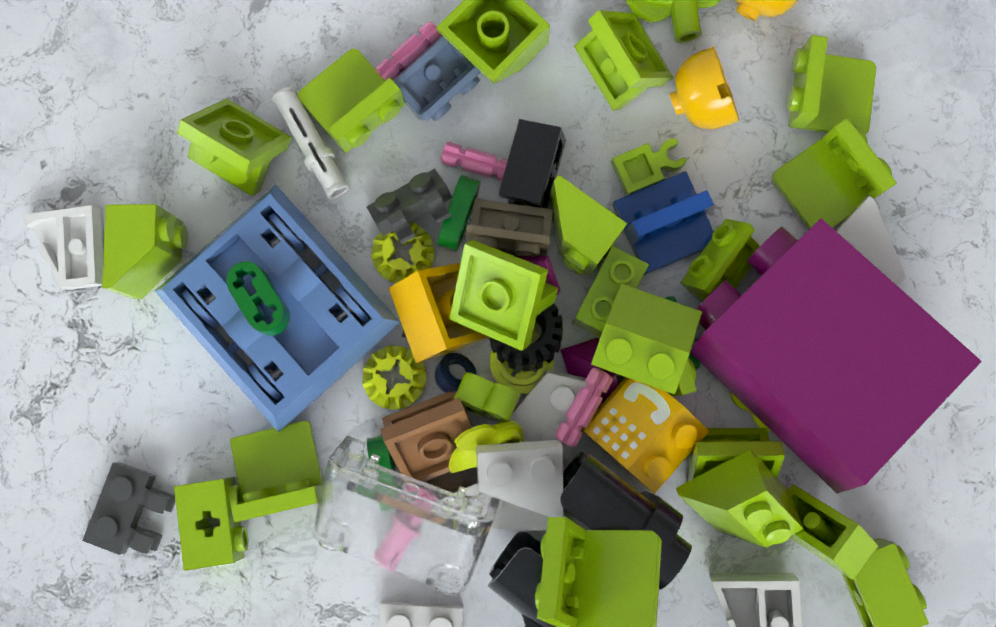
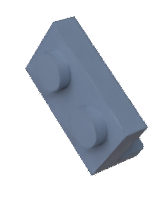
[393,36,481,121]

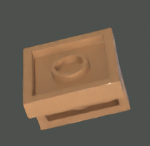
[380,391,472,488]

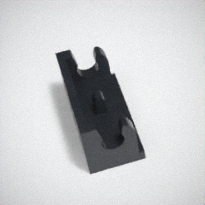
[499,119,566,209]

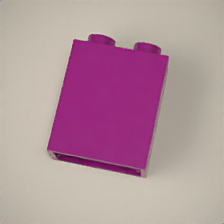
[690,218,982,494]

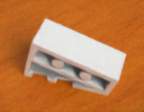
[709,573,803,627]

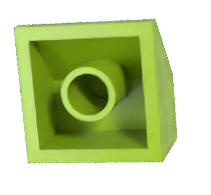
[436,0,550,84]
[550,175,627,277]
[102,204,188,299]
[591,284,702,395]
[676,449,804,548]

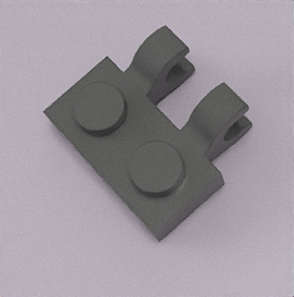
[367,168,452,244]
[82,462,176,555]

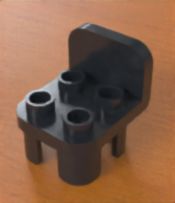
[488,451,692,627]

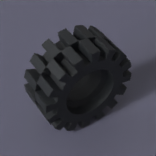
[489,304,563,371]

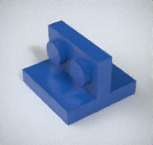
[612,171,714,275]

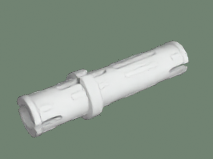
[272,87,350,200]

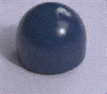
[434,353,477,393]

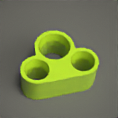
[454,372,521,422]

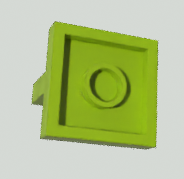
[574,10,674,111]
[177,98,292,196]
[449,240,558,351]
[687,428,785,482]

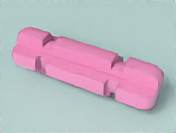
[376,22,442,81]
[441,142,508,181]
[555,368,613,447]

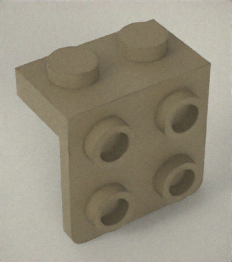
[465,198,553,256]

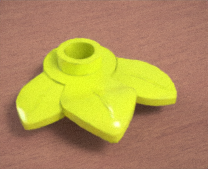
[449,421,524,474]

